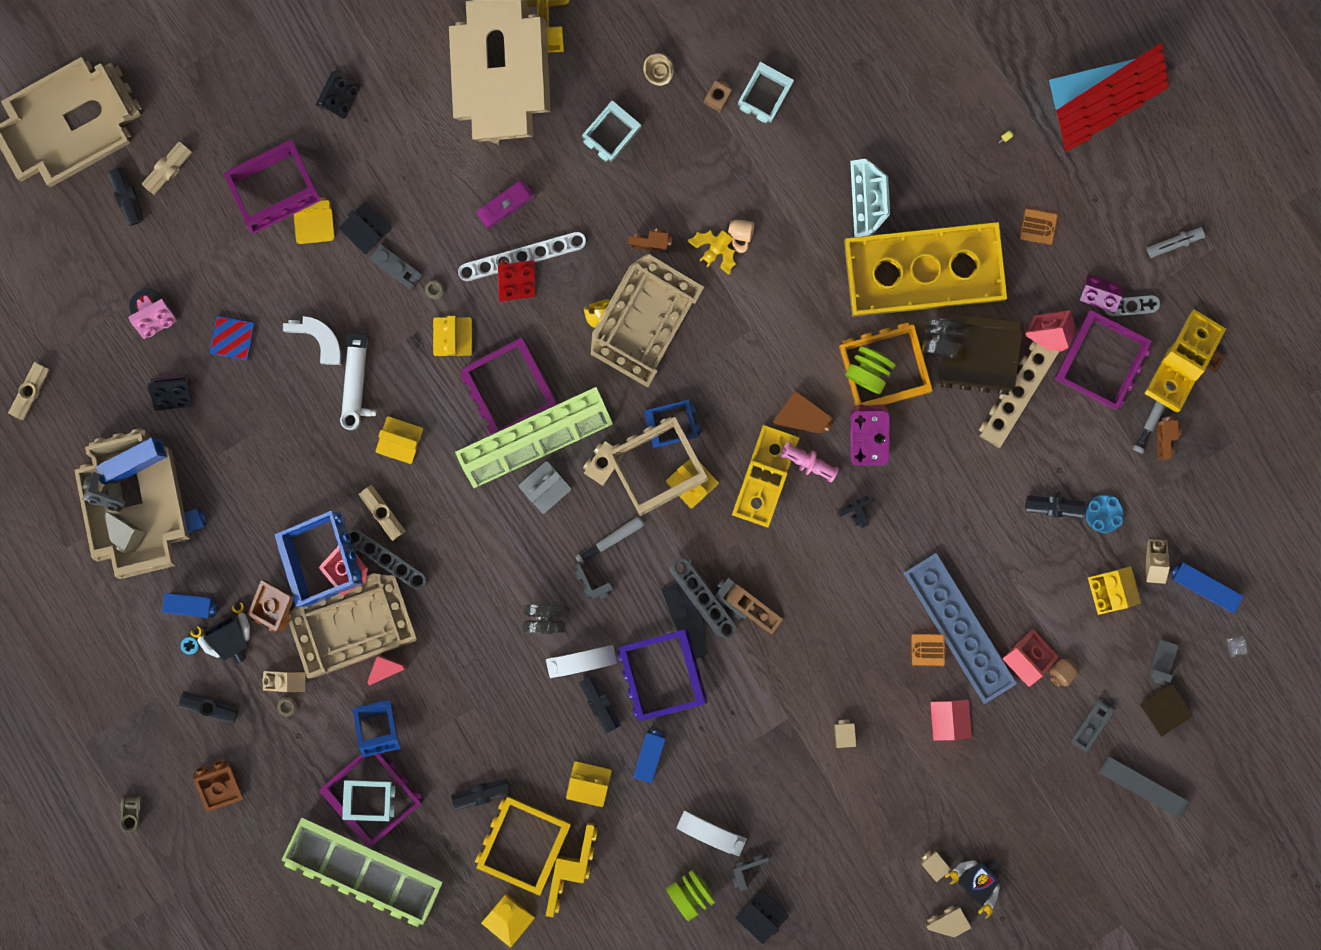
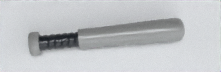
[1133,384,1174,454]
[575,516,644,566]

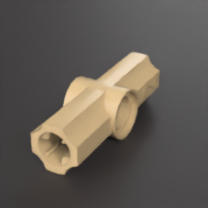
[142,141,192,196]
[8,362,50,421]
[358,485,406,541]

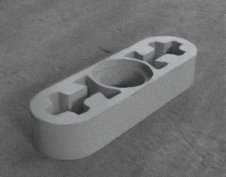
[1104,295,1160,317]

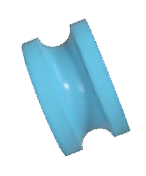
[181,637,199,654]

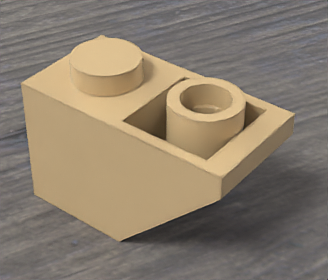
[1145,539,1170,584]
[263,671,306,692]
[925,905,971,937]

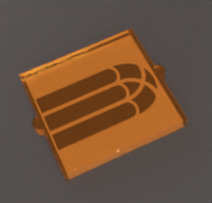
[1020,208,1058,245]
[909,634,947,667]

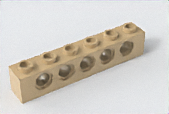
[979,341,1059,448]

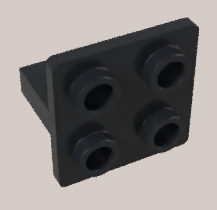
[316,70,361,119]
[339,202,392,255]
[148,375,192,410]
[837,495,875,528]
[736,891,788,944]

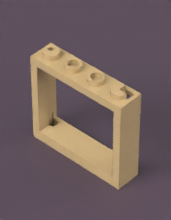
[607,417,708,516]

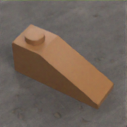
[723,583,783,635]

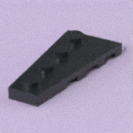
[662,578,707,659]

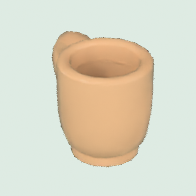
[728,220,754,253]

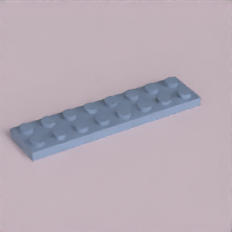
[903,553,1017,704]

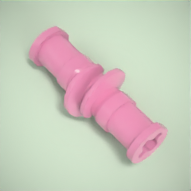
[780,442,839,483]

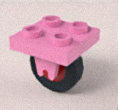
[128,289,177,339]

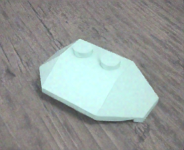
[851,159,890,237]

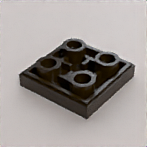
[1139,683,1194,737]

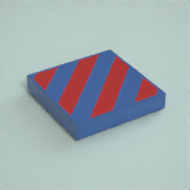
[209,316,255,361]

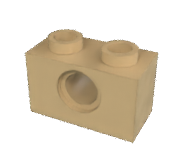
[583,441,624,486]

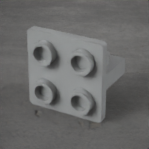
[519,461,571,514]

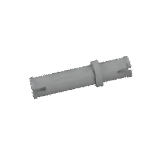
[1147,227,1205,258]

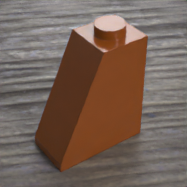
[772,391,832,434]

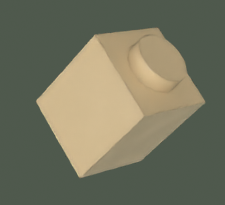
[834,719,856,748]
[920,850,951,882]

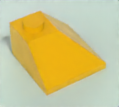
[481,893,535,948]

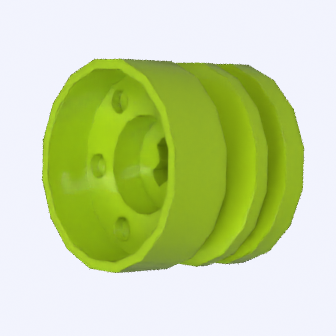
[845,346,896,394]
[666,870,715,922]

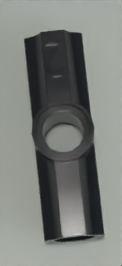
[107,167,144,226]
[1025,495,1085,518]
[579,675,621,733]
[178,691,239,724]
[451,778,511,811]

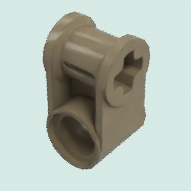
[120,795,143,832]

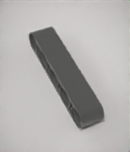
[348,529,427,589]
[669,559,736,638]
[1099,756,1190,819]

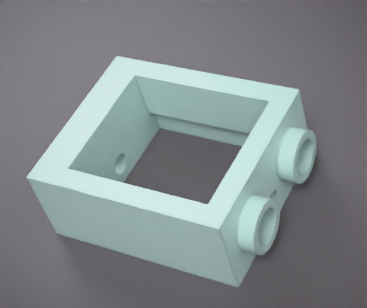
[738,62,794,123]
[582,101,641,162]
[342,780,395,821]

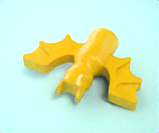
[688,230,736,275]

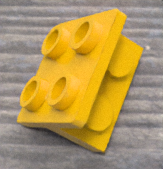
[433,316,472,356]
[376,417,423,464]
[666,459,719,509]
[566,761,611,807]

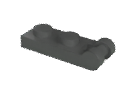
[369,244,423,291]
[1070,697,1116,753]

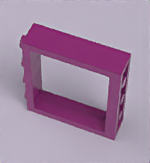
[223,139,321,234]
[1054,310,1152,410]
[460,337,557,435]
[319,752,423,848]

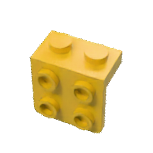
[294,198,335,244]

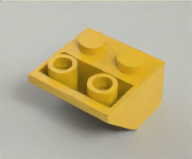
[1088,566,1141,615]

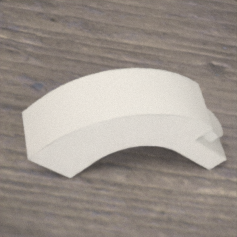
[283,316,342,365]
[546,645,617,678]
[677,811,747,856]

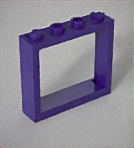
[618,628,708,722]

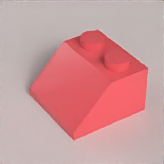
[1026,310,1077,351]
[1003,629,1059,687]

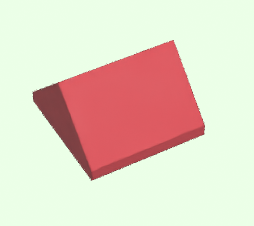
[319,546,368,595]
[367,655,407,685]
[930,699,972,741]

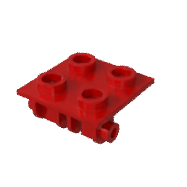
[498,260,535,302]

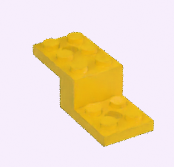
[1145,309,1226,413]
[732,425,799,528]
[546,822,598,917]

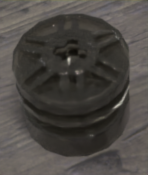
[922,319,965,358]

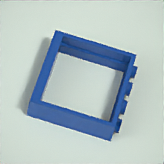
[274,511,363,607]

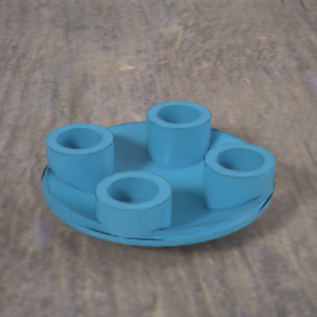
[1086,495,1124,533]

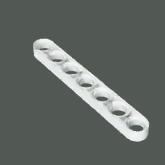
[458,232,586,281]

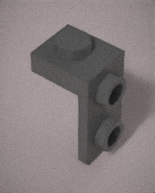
[83,472,125,512]
[574,563,613,599]
[714,578,747,620]
[1148,640,1178,685]
[732,854,771,891]

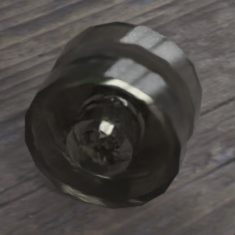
[523,605,566,634]

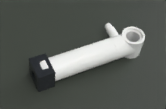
[340,333,377,431]

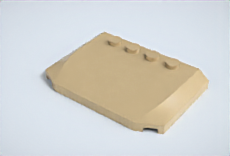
[591,254,704,387]
[289,573,417,679]

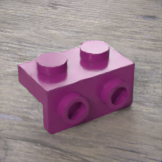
[1080,275,1123,312]

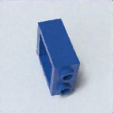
[644,400,701,449]
[162,593,218,618]
[353,700,401,757]
[633,729,665,783]

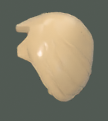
[643,52,674,86]

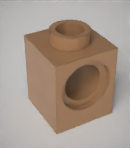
[704,80,732,112]

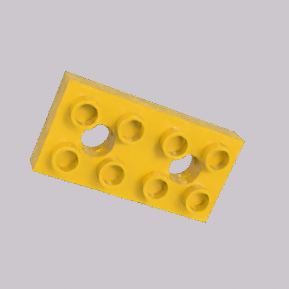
[844,222,1007,317]

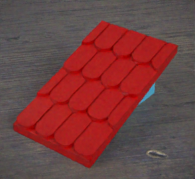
[1049,42,1169,152]

